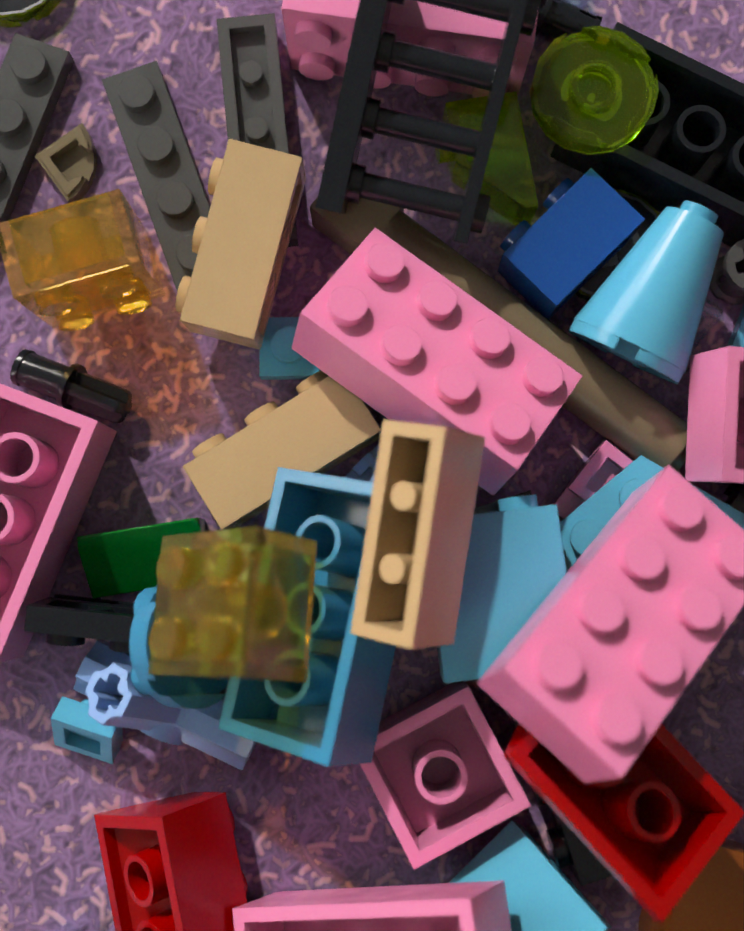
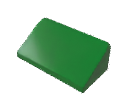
[76,518,213,598]

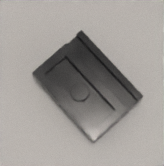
[24,594,134,653]

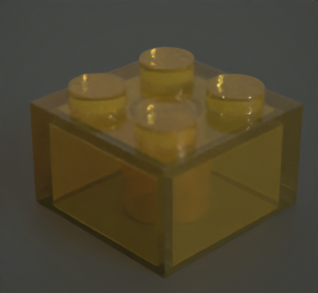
[0,189,165,331]
[148,526,317,683]

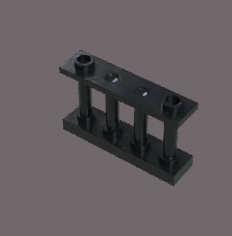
[316,0,541,244]

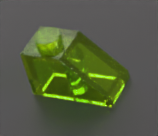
[435,91,539,226]

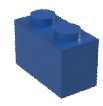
[497,168,645,320]

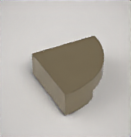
[35,123,97,207]

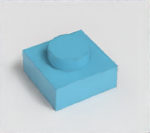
[259,317,320,380]
[51,696,123,764]

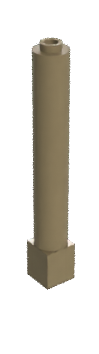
[310,197,687,471]

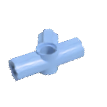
[73,640,257,770]

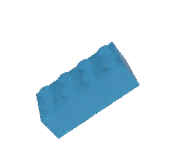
[218,467,396,767]

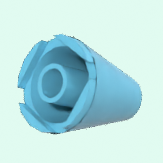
[568,201,724,384]

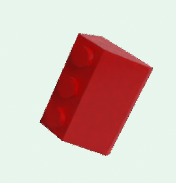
[503,722,744,923]
[94,792,248,931]

